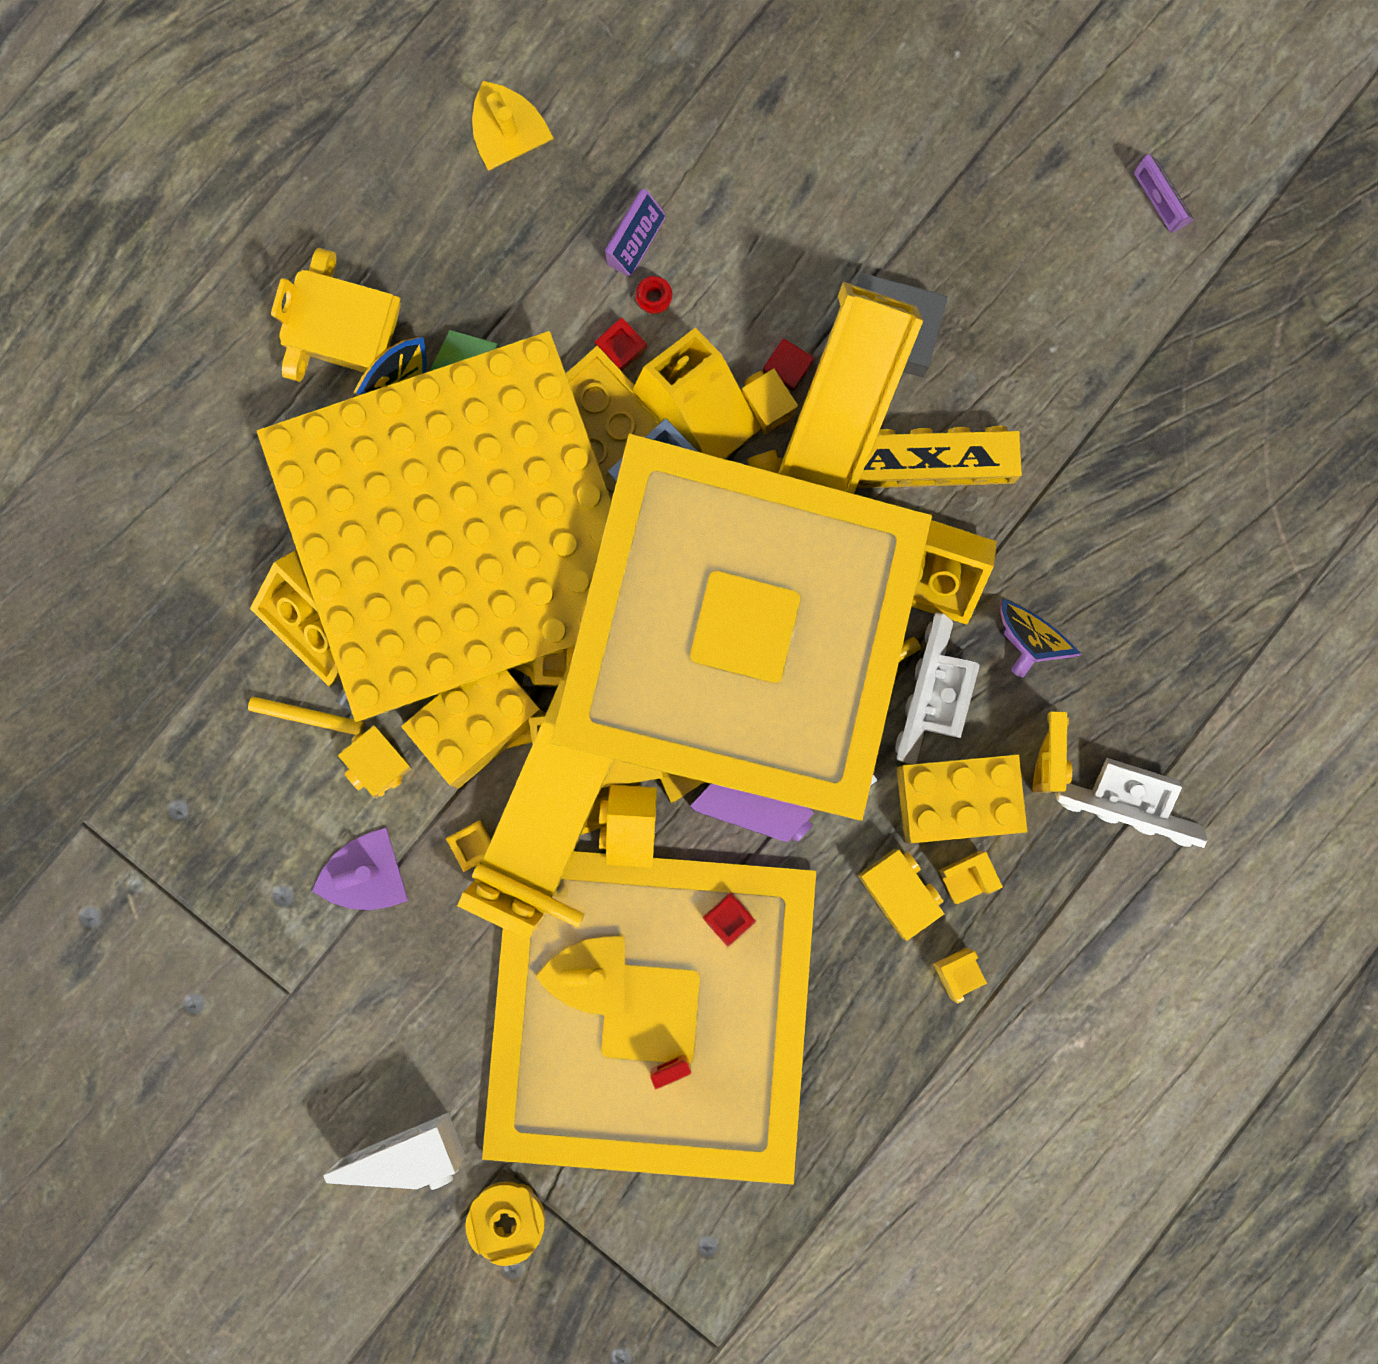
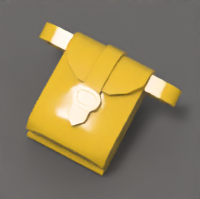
[271,248,401,382]

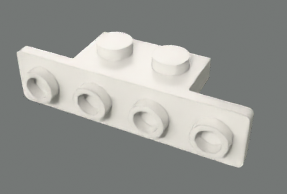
[896,612,980,765]
[1055,758,1208,848]

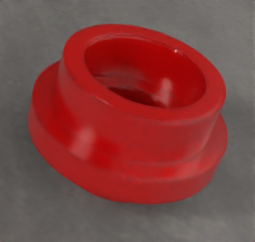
[635,276,672,314]

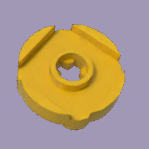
[465,1181,546,1266]

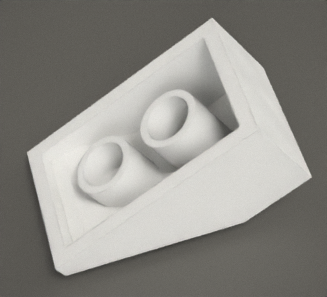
[323,1112,466,1190]

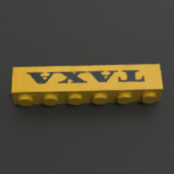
[856,426,1022,488]

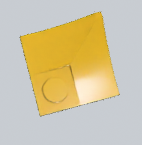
[1033,712,1072,793]

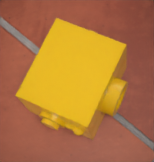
[338,725,412,799]

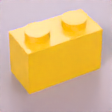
[599,785,657,868]
[857,849,944,941]

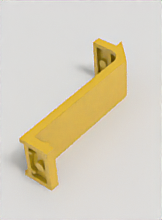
[778,282,923,494]
[457,663,614,940]

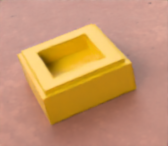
[446,820,492,872]

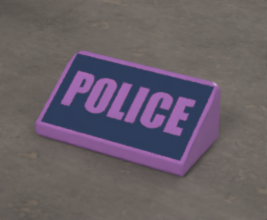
[1134,154,1194,233]
[605,189,665,276]

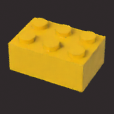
[401,670,544,789]
[897,755,1027,843]

